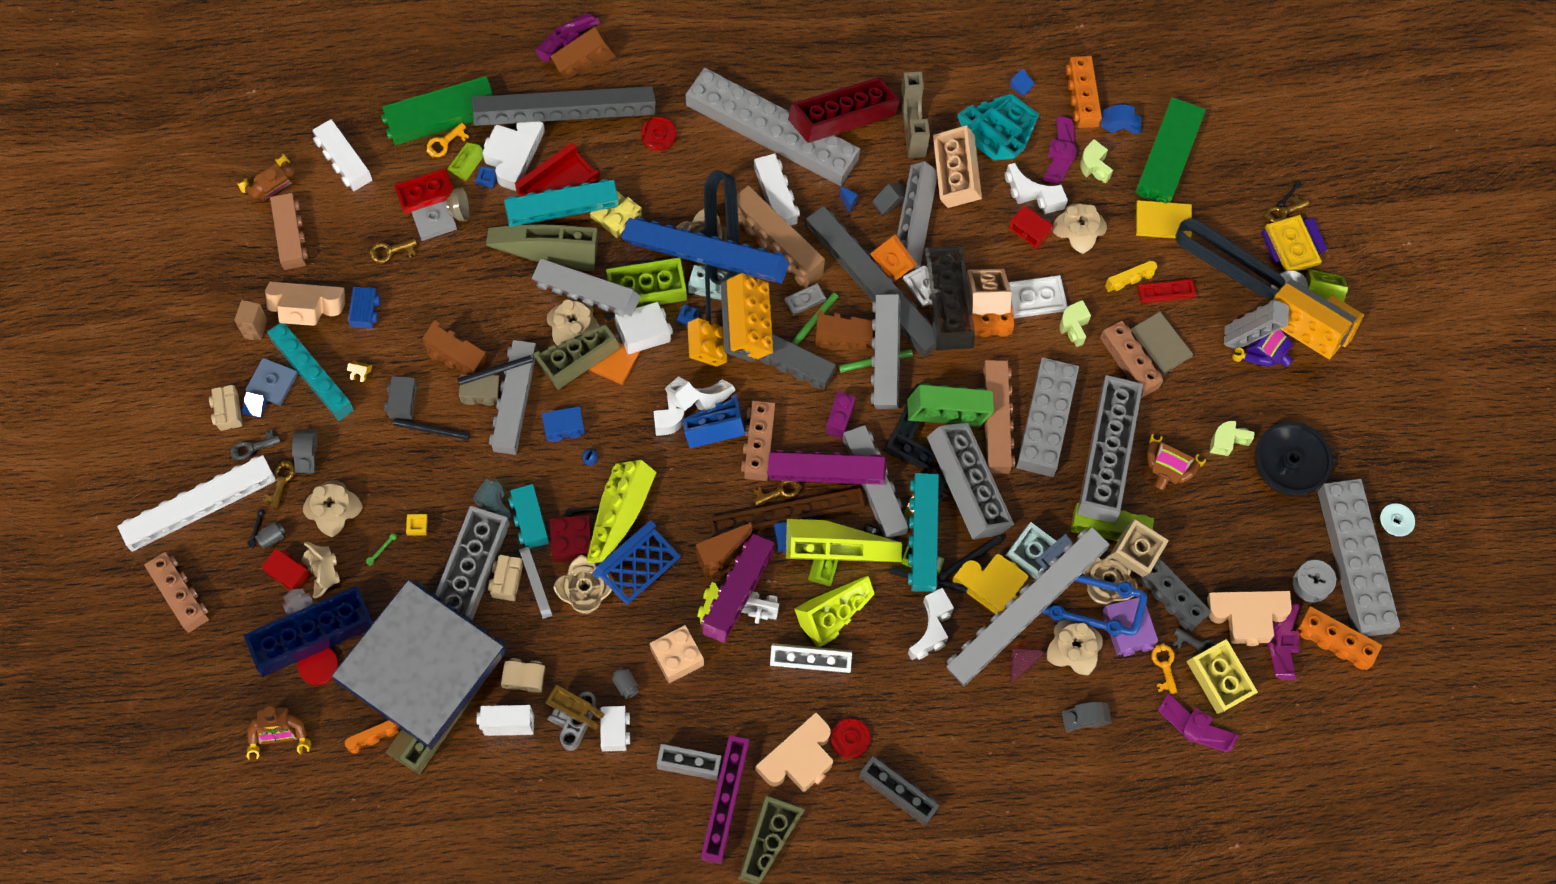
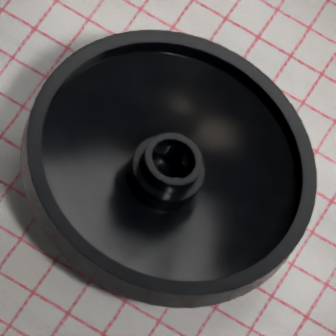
[1254,422,1333,496]

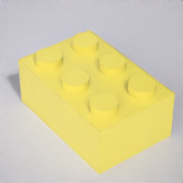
[1186,639,1258,714]

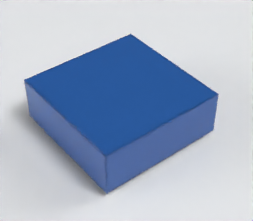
[475,166,497,188]

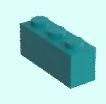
[508,484,549,549]

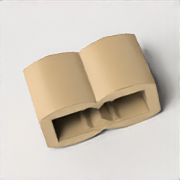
[501,658,546,693]

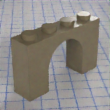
[900,72,930,158]

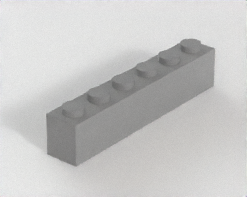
[897,161,937,270]
[531,259,641,317]
[871,294,901,410]
[489,340,537,455]
[843,425,909,539]

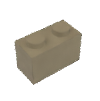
[459,375,501,406]

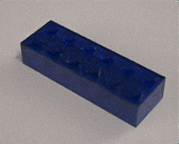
[244,586,374,677]

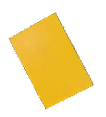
[1136,200,1192,239]
[1265,215,1322,271]

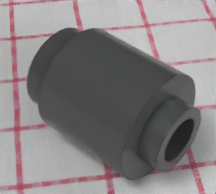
[255,522,286,549]
[612,668,640,699]

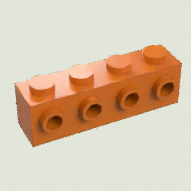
[1066,56,1102,128]
[936,306,1014,338]
[1295,606,1382,670]

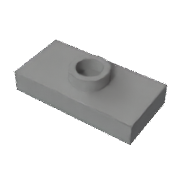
[784,283,826,316]

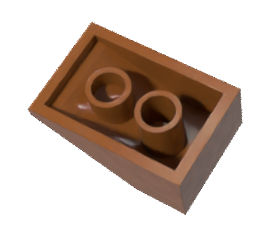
[696,523,752,577]

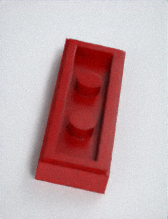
[1137,279,1196,304]

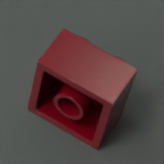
[550,515,591,563]

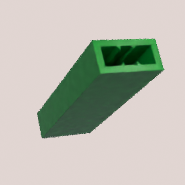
[381,76,493,145]
[1135,97,1206,204]

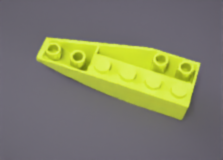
[586,460,657,563]
[786,519,902,562]

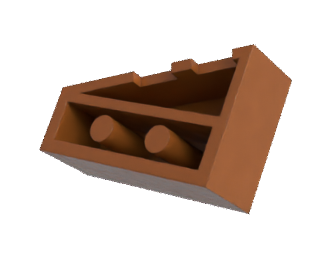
[550,27,616,79]
[815,310,873,351]
[422,320,488,375]

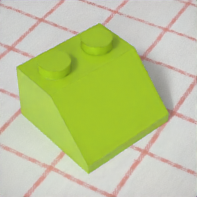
[1306,269,1348,302]

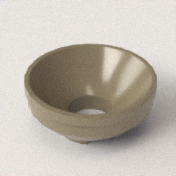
[446,188,469,221]

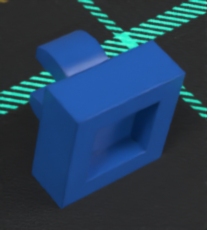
[677,304,701,327]

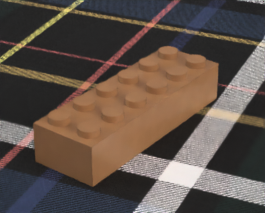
[737,186,825,288]

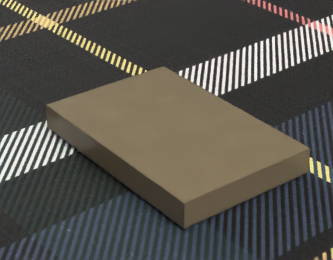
[1131,312,1193,375]

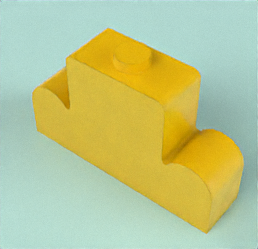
[952,554,1028,614]

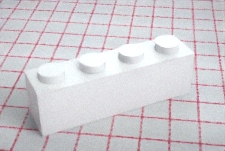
[313,119,372,191]
[754,154,800,226]
[770,643,852,673]

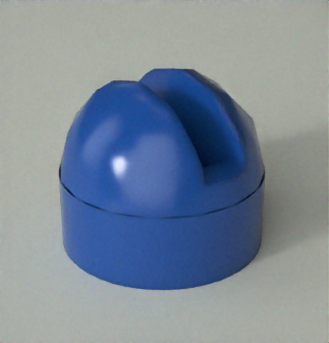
[582,449,598,466]

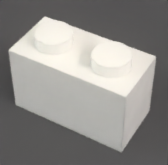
[601,706,630,751]

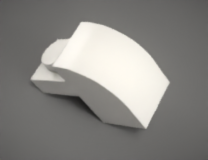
[654,394,685,436]

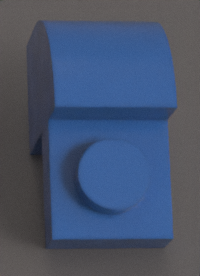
[1101,105,1141,135]

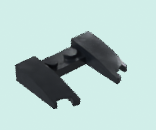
[883,383,938,470]

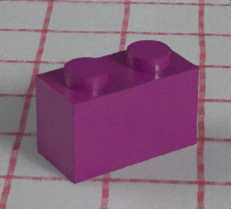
[825,392,856,439]

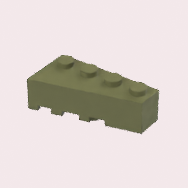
[533,325,620,390]
[738,796,805,884]

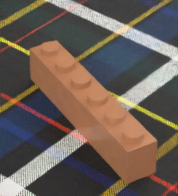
[983,360,1015,474]

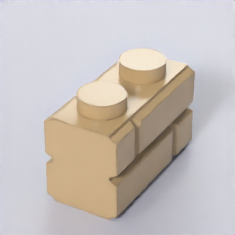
[209,385,243,431]
[488,555,523,601]

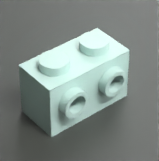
[688,265,727,300]

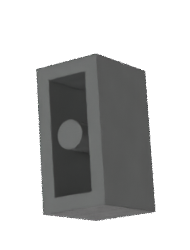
[384,376,418,420]

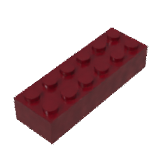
[788,77,900,143]

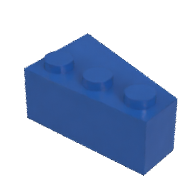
[683,394,745,448]

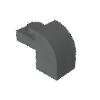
[292,429,318,473]
[1062,702,1112,732]

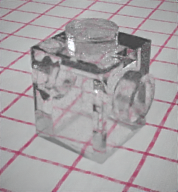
[283,588,314,623]

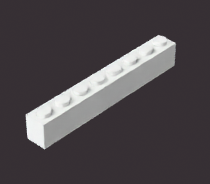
[117,455,276,552]

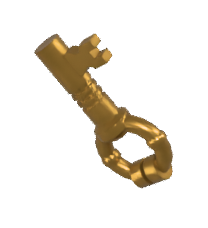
[1264,195,1309,223]
[369,238,417,263]
[263,460,295,508]
[753,481,802,506]

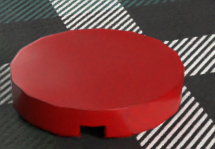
[641,117,677,151]
[298,646,339,686]
[830,718,871,759]

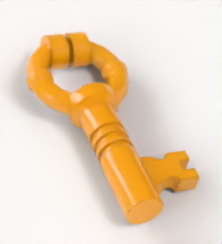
[426,123,469,158]
[1151,643,1177,694]

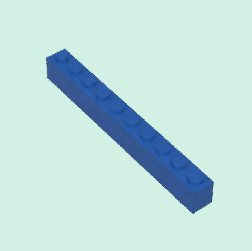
[621,217,790,284]

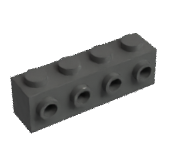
[1136,558,1211,632]
[859,756,939,826]

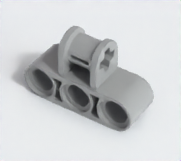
[548,692,597,751]

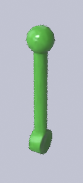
[366,533,397,566]

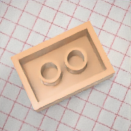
[966,269,1011,315]

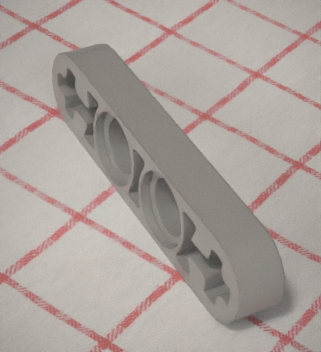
[519,546,552,619]

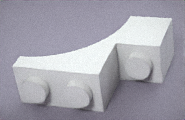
[1005,163,1068,214]
[665,376,736,411]
[908,588,954,660]

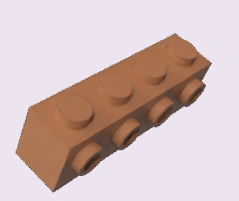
[1100,321,1163,398]
[741,401,775,481]
[144,552,209,633]

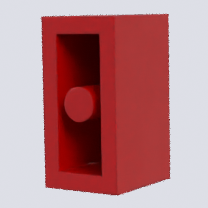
[1009,205,1053,250]
[261,549,311,594]

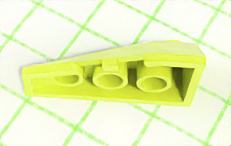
[794,576,874,648]

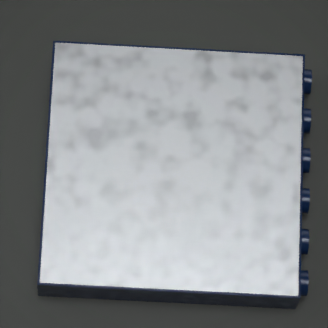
[331,580,507,750]

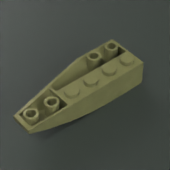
[486,225,599,271]
[385,682,484,775]

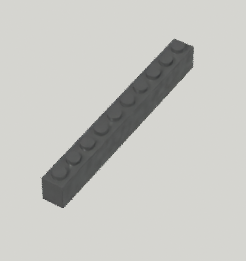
[472,86,655,126]
[806,206,942,358]

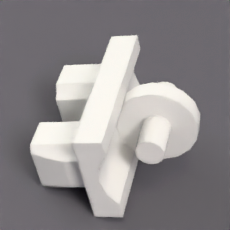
[742,592,779,624]

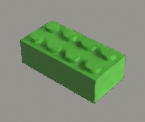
[907,383,994,426]

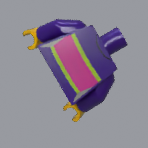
[1232,329,1293,367]

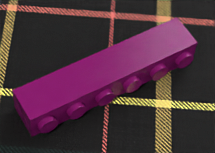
[767,450,887,485]
[701,534,774,643]
[701,735,749,865]

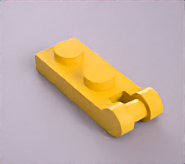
[1105,261,1157,292]

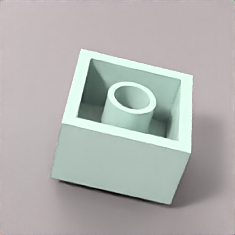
[1004,522,1057,578]

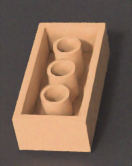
[933,125,982,208]

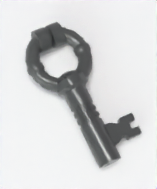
[230,430,281,460]
[1173,627,1217,655]

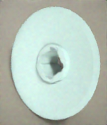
[1380,503,1415,536]

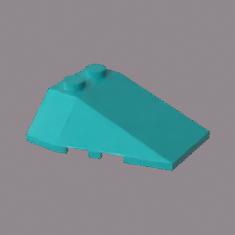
[958,94,1039,160]

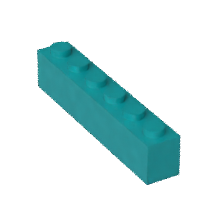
[504,179,619,227]
[267,323,354,422]
[908,473,939,592]

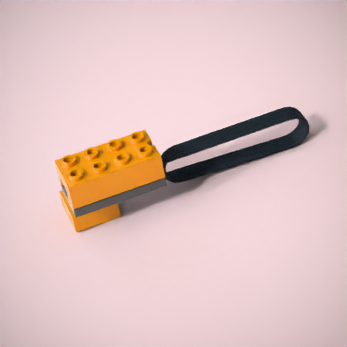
[688,170,773,367]
[1175,219,1364,360]

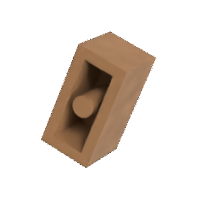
[234,300,268,340]

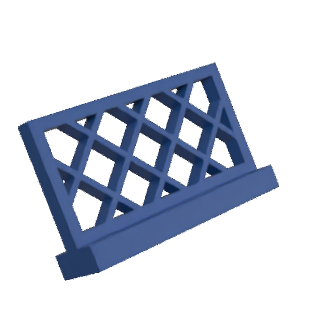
[592,521,681,605]

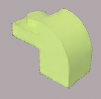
[1080,140,1113,184]
[1060,300,1091,347]
[1210,421,1254,456]

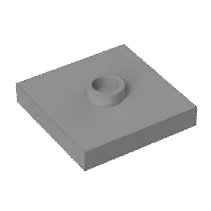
[411,200,457,241]

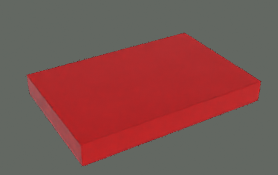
[394,168,454,214]

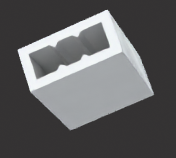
[615,302,673,354]
[477,705,534,736]

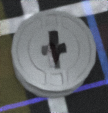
[1292,560,1336,603]

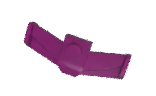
[535,13,600,62]
[1042,116,1077,185]
[1267,604,1301,680]
[1158,692,1239,753]

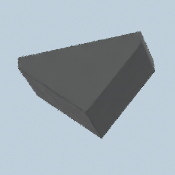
[872,183,906,216]

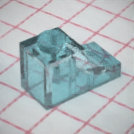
[473,478,511,521]

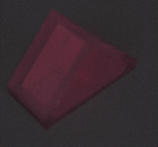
[1010,649,1044,684]

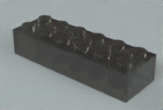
[924,246,975,350]

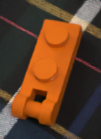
[345,720,402,754]

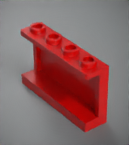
[515,142,601,222]

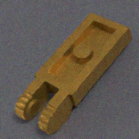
[546,685,605,729]

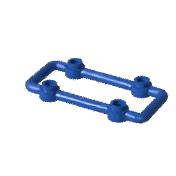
[1042,575,1148,637]

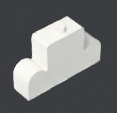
[483,122,545,191]

